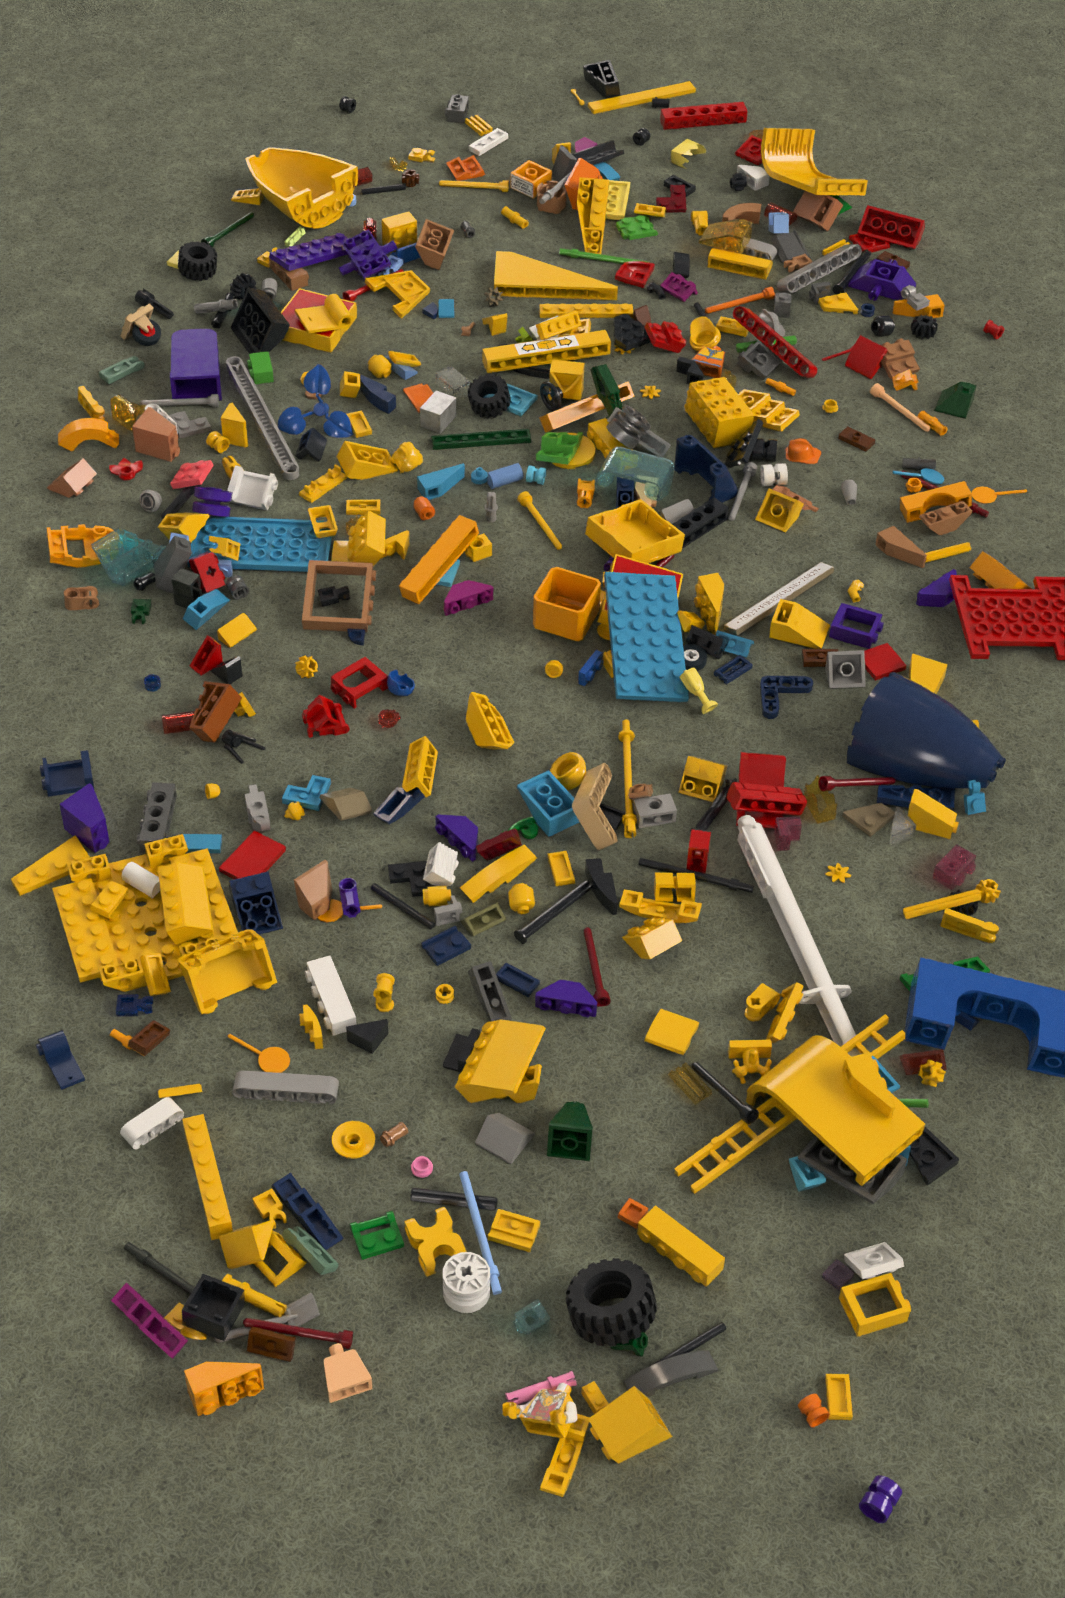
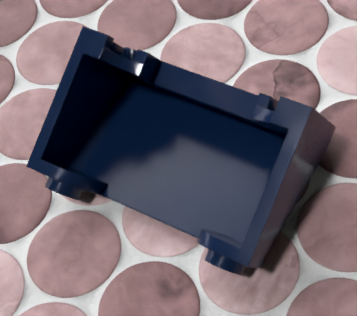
[674,435,738,503]

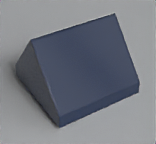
[955,1011,979,1031]

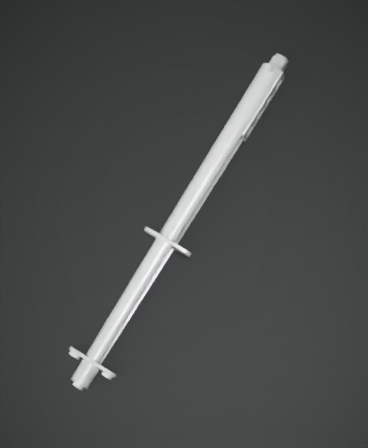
[737,815,861,1057]

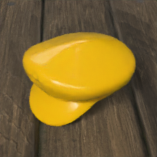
[689,317,721,351]
[550,752,586,791]

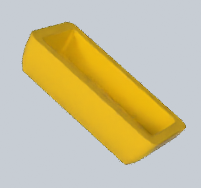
[308,505,338,538]

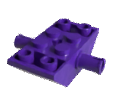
[338,229,397,281]
[848,259,916,301]

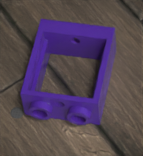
[829,603,884,649]

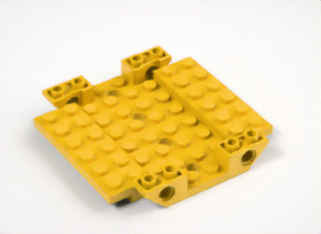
[52,834,238,992]

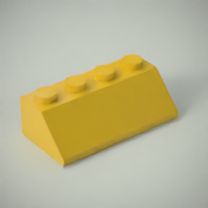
[158,862,214,945]

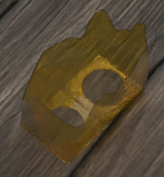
[803,775,837,824]

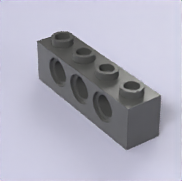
[137,782,177,852]

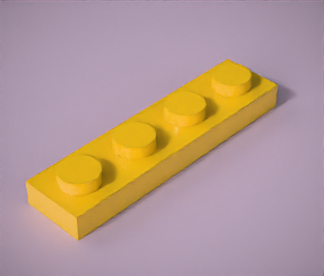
[536,310,582,340]

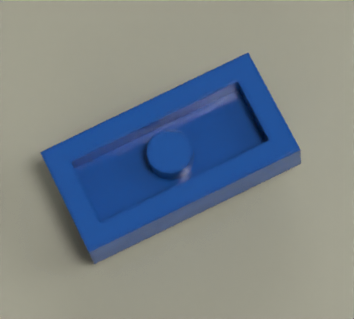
[578,650,604,686]

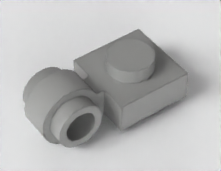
[901,285,930,311]

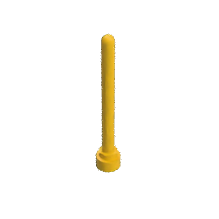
[439,180,509,193]
[517,491,562,550]

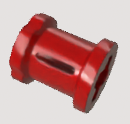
[983,320,1004,339]

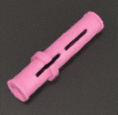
[505,1371,577,1405]

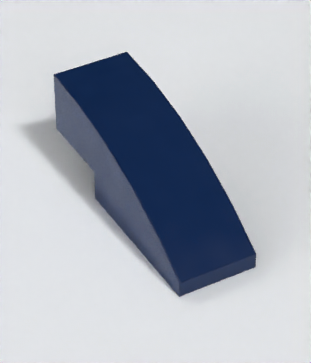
[360,375,396,414]
[373,787,425,824]

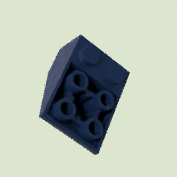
[228,872,283,934]

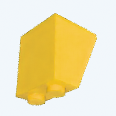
[588,1386,672,1464]

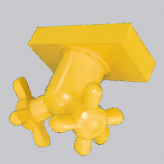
[728,1040,772,1084]

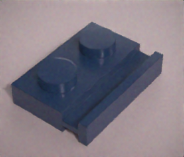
[421,926,471,966]

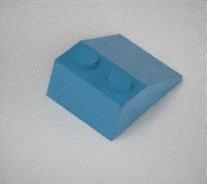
[517,770,580,837]

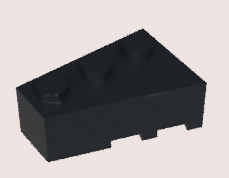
[583,59,620,99]

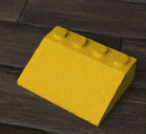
[455,1019,546,1103]

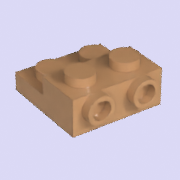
[881,338,920,379]

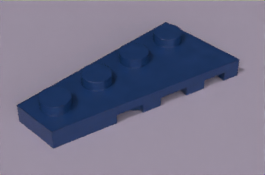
[876,785,955,811]

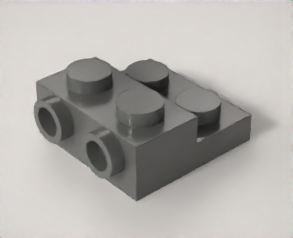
[737,340,783,380]

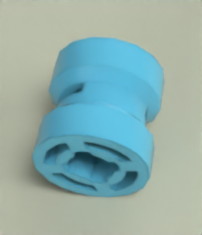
[526,465,546,485]

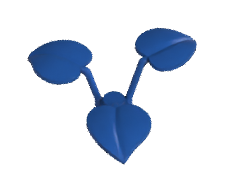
[278,364,353,438]

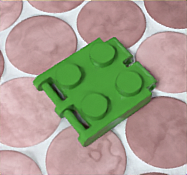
[616,215,658,240]

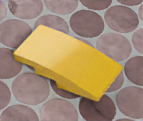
[738,389,800,432]

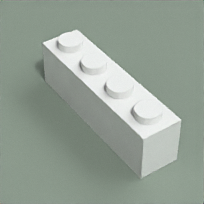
[305,956,356,1036]

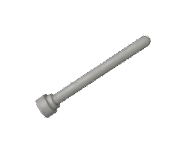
[140,394,219,407]
[728,462,757,521]

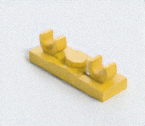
[299,464,347,503]

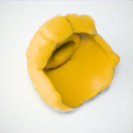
[391,442,423,473]

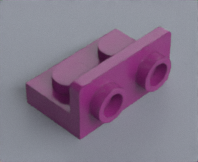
[660,272,698,302]

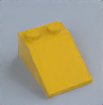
[336,441,398,480]

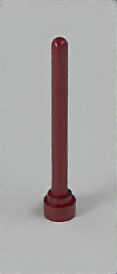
[818,776,895,791]
[583,927,611,1007]
[243,1318,354,1350]

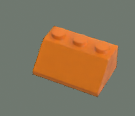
[564,158,603,210]

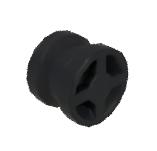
[339,96,356,113]
[633,128,651,146]

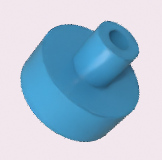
[471,467,488,484]

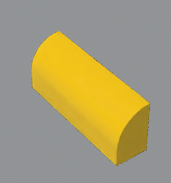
[707,248,773,280]

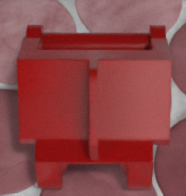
[302,695,350,738]

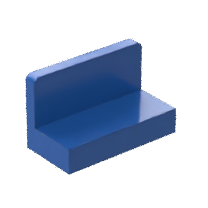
[390,242,421,263]

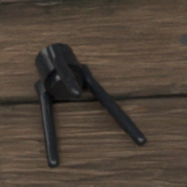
[222,729,266,764]

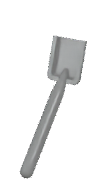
[215,1293,320,1343]

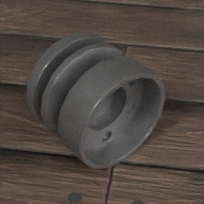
[606,404,651,449]

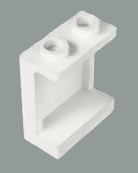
[227,466,278,510]

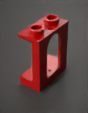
[330,657,388,709]

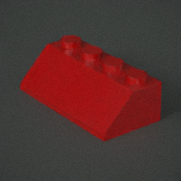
[857,205,925,249]

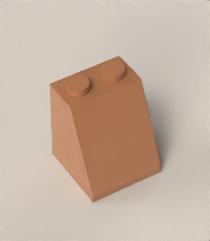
[132,407,180,462]

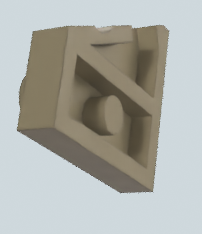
[842,803,896,837]

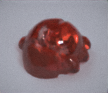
[378,709,401,728]

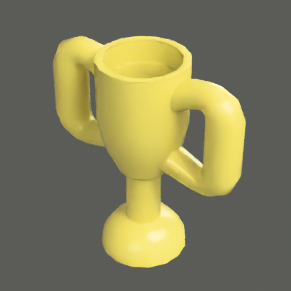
[679,668,718,714]

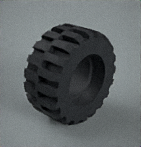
[566,1258,657,1347]

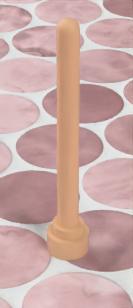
[870,383,930,432]

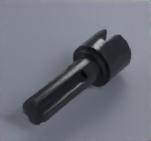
[135,288,174,319]

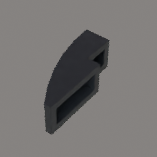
[585,858,618,915]

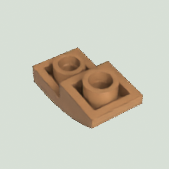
[628,784,653,800]

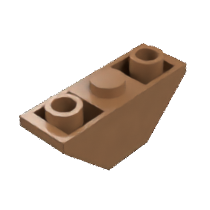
[919,501,972,535]

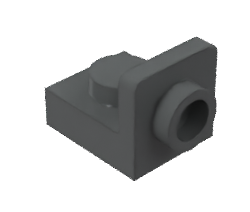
[809,281,831,305]

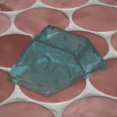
[91,528,166,586]

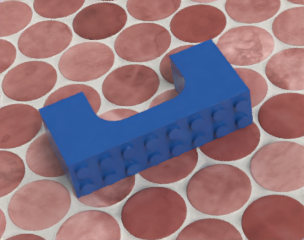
[904,957,1065,1078]

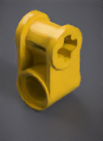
[744,983,781,1022]

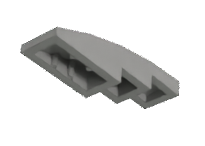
[607,407,671,459]

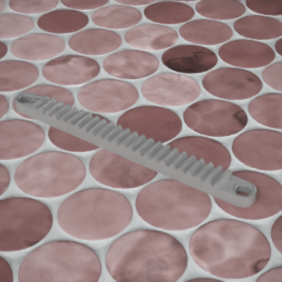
[226,356,300,480]

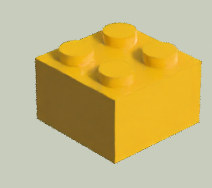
[382,212,417,253]

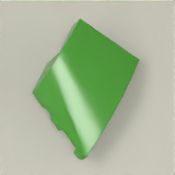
[536,432,583,465]

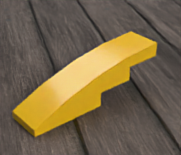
[460,845,537,903]

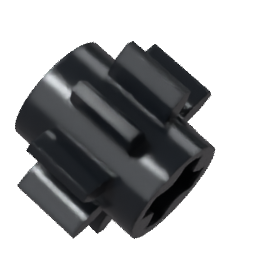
[730,173,747,191]

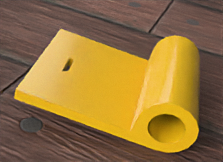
[295,294,354,333]

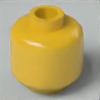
[368,355,392,378]
[508,883,535,914]

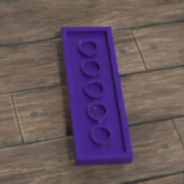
[269,233,349,271]

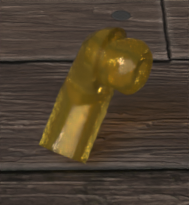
[389,157,408,171]

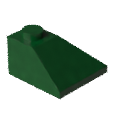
[934,382,977,419]

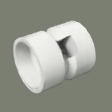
[760,463,788,486]

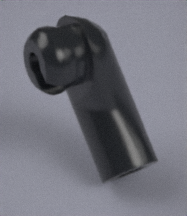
[646,282,666,299]

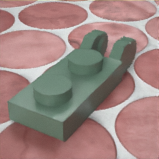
[99,356,145,384]
[282,1226,339,1275]

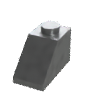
[774,293,791,318]

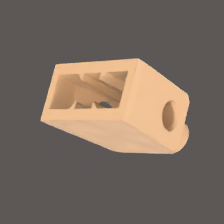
[323,1343,372,1403]

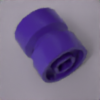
[859,1475,902,1523]

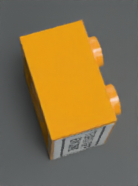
[510,160,552,199]

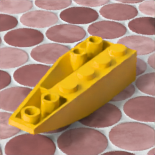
[577,177,609,254]

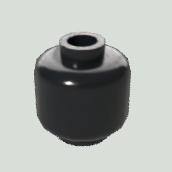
[871,316,895,336]

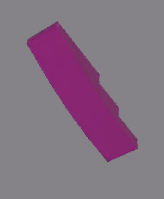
[111,1283,188,1359]

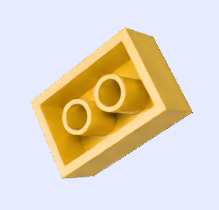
[347,510,386,567]

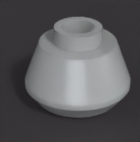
[139,489,162,513]

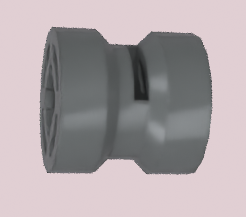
[226,575,249,600]

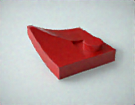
[615,261,655,288]

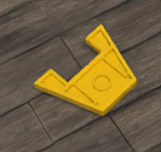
[365,270,430,318]

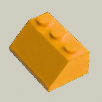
[969,551,1032,589]

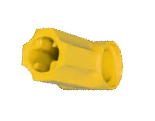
[691,211,709,236]

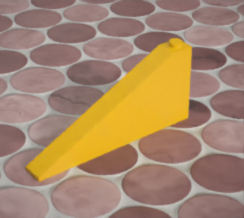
[494,251,618,300]

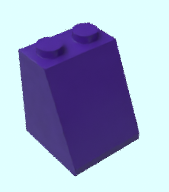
[59,783,110,853]

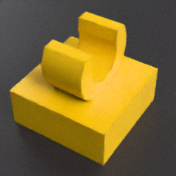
[234,692,256,717]

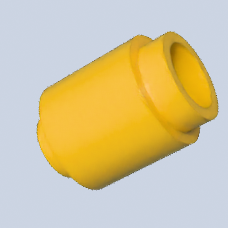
[423,886,451,907]

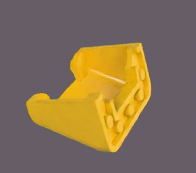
[178,929,277,1014]

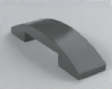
[624,1350,718,1397]

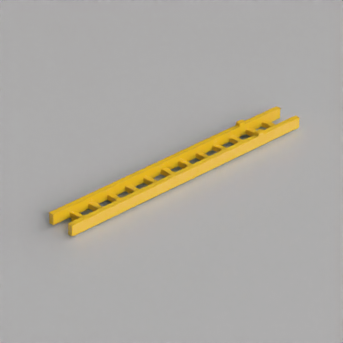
[674,1014,906,1194]

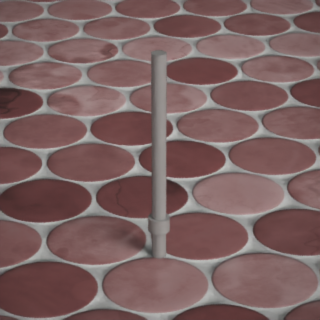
[539,171,572,204]

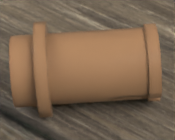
[380,1122,408,1147]

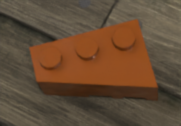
[189,681,242,743]

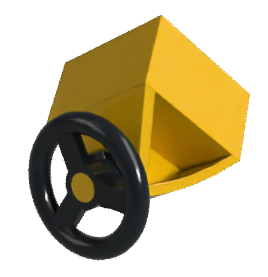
[540,360,584,412]

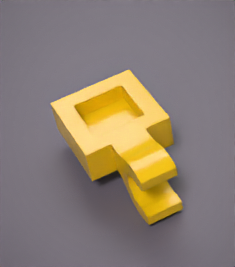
[408,148,435,162]

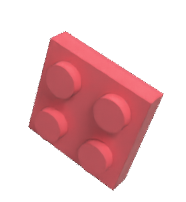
[170,460,214,489]

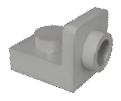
[434,895,462,926]

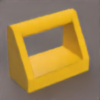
[253,1231,307,1287]

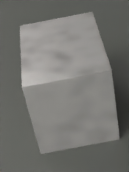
[420,390,456,434]

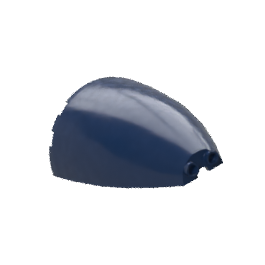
[847,672,1006,788]

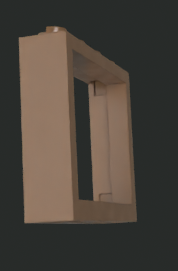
[302,560,376,632]

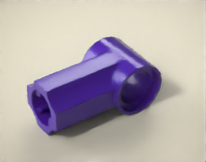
[339,878,360,918]

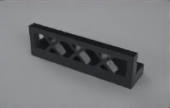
[572,140,624,165]

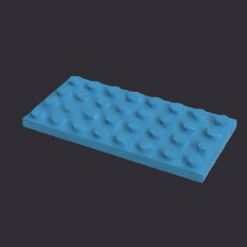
[187,516,333,572]
[604,572,689,702]

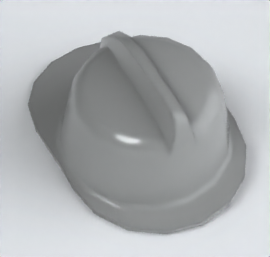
[758,309,785,336]

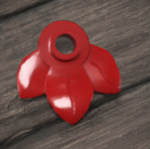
[109,458,143,480]

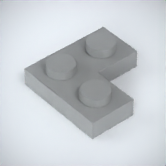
[169,411,211,438]

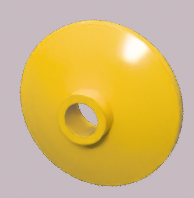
[332,1121,375,1159]

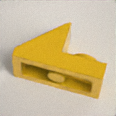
[482,313,507,336]
[382,530,409,560]

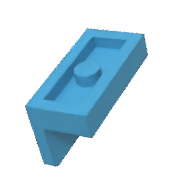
[716,630,754,658]

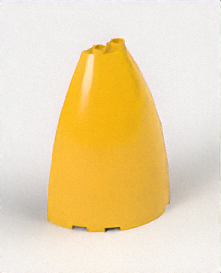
[245,147,358,229]

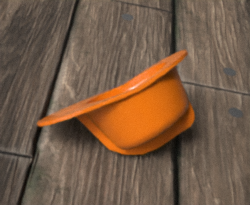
[785,438,821,464]

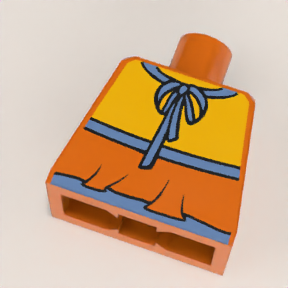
[692,346,725,378]

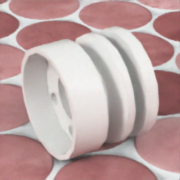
[443,1252,490,1313]

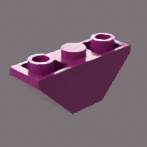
[444,580,494,616]

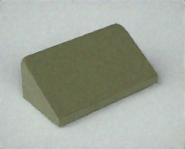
[460,902,507,937]

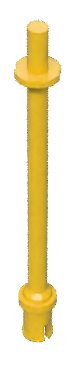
[618,720,637,838]

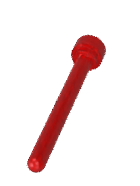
[343,269,404,302]

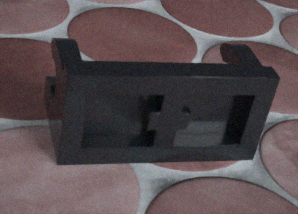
[686,625,728,659]

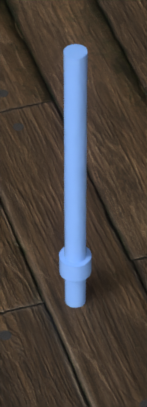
[459,1171,502,1295]

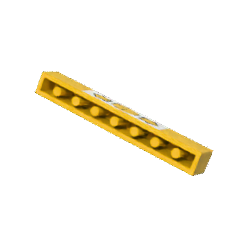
[482,330,611,373]

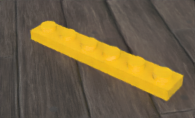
[539,303,633,318]

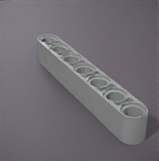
[777,244,861,293]

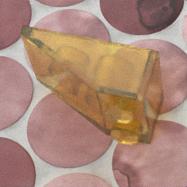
[699,219,753,254]

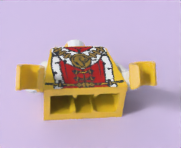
[502,1383,577,1439]

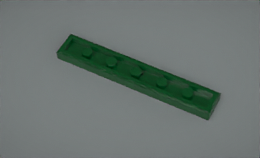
[431,429,531,450]

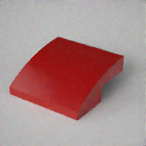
[845,335,888,379]

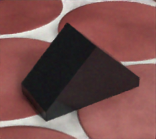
[210,656,242,684]
[346,1019,388,1054]

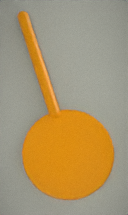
[972,487,1027,504]
[317,899,382,922]
[228,1034,290,1073]

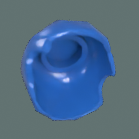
[387,670,415,696]

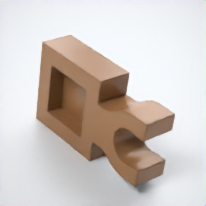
[783,254,813,273]

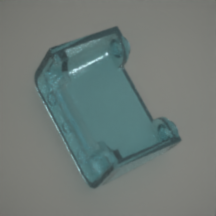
[595,447,675,501]

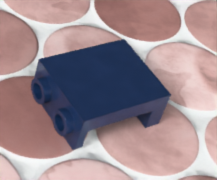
[40,750,94,797]

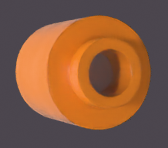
[414,496,435,520]

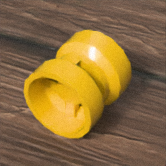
[206,431,230,453]

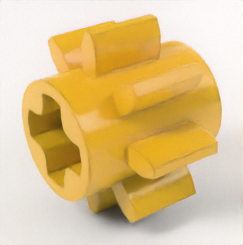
[295,655,318,678]
[975,879,1001,903]
[918,1060,946,1087]

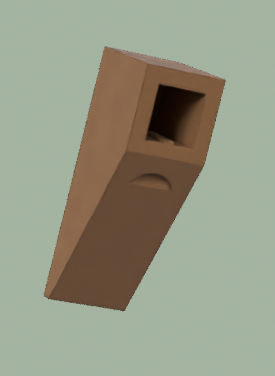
[876,526,927,568]

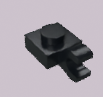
[317,586,350,607]

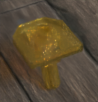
[110,394,146,433]

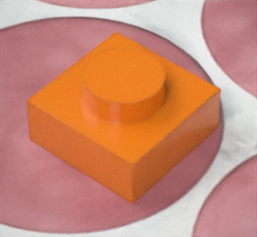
[618,1198,648,1229]

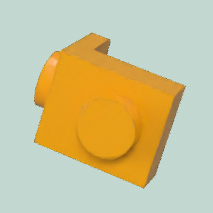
[892,369,919,391]

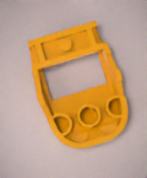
[47,524,119,568]

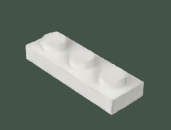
[469,128,508,156]

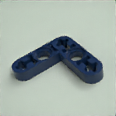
[760,676,813,719]

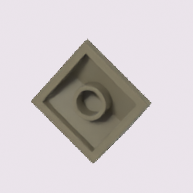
[319,787,372,821]

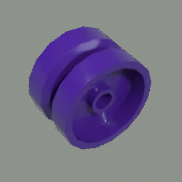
[192,487,233,517]

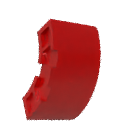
[736,752,786,829]

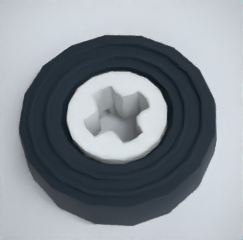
[683,644,707,671]

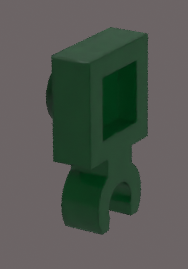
[131,599,152,624]

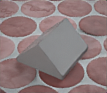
[825,650,866,688]
[475,1113,535,1164]

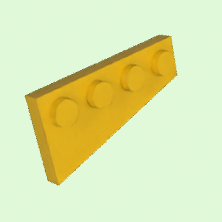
[11,835,90,896]

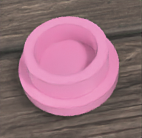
[411,1156,433,1178]

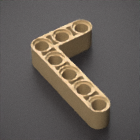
[572,763,617,850]

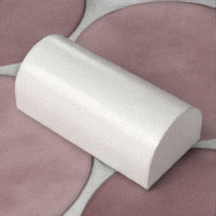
[122,862,160,898]

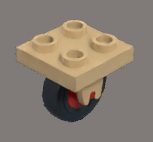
[121,304,161,346]

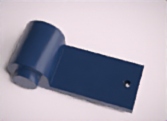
[35,1030,85,1090]

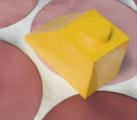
[507,1064,542,1103]

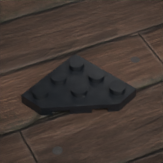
[613,314,651,351]

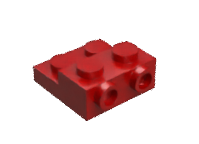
[644,321,686,353]

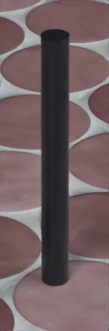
[371,883,435,930]
[650,1322,726,1366]

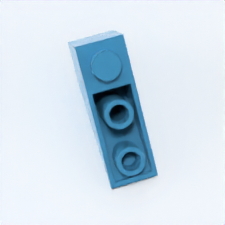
[417,463,465,500]
[183,589,230,630]

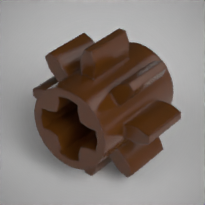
[402,169,419,187]

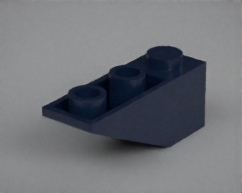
[616,475,634,509]

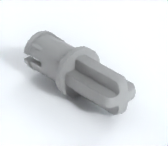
[484,492,498,522]

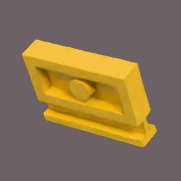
[488,1209,540,1252]

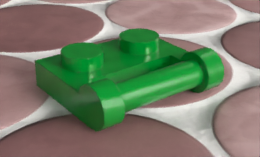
[349,1211,404,1260]

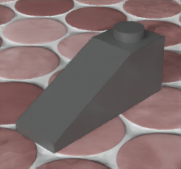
[468,961,512,1022]

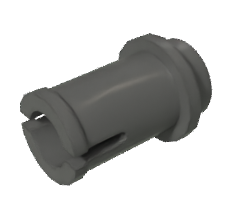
[460,221,476,238]

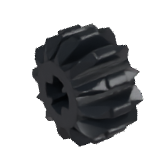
[230,272,256,300]
[911,315,938,339]

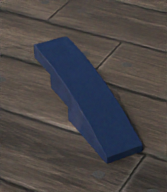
[272,1173,344,1251]

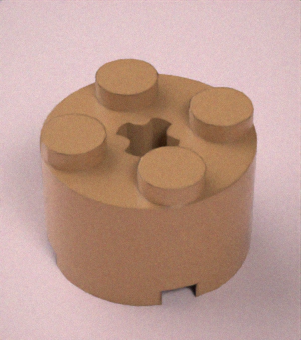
[537,181,567,214]

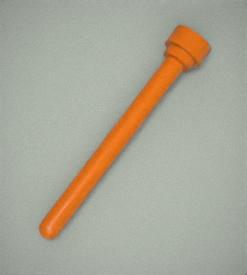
[705,287,775,314]

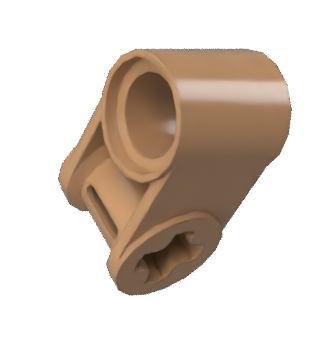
[64,586,99,610]

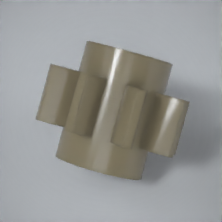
[484,287,503,306]

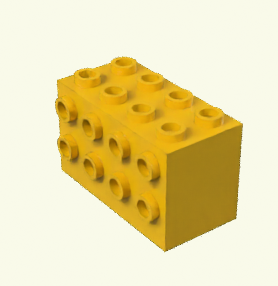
[684,377,754,448]

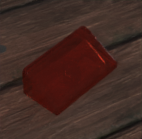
[899,1049,947,1075]

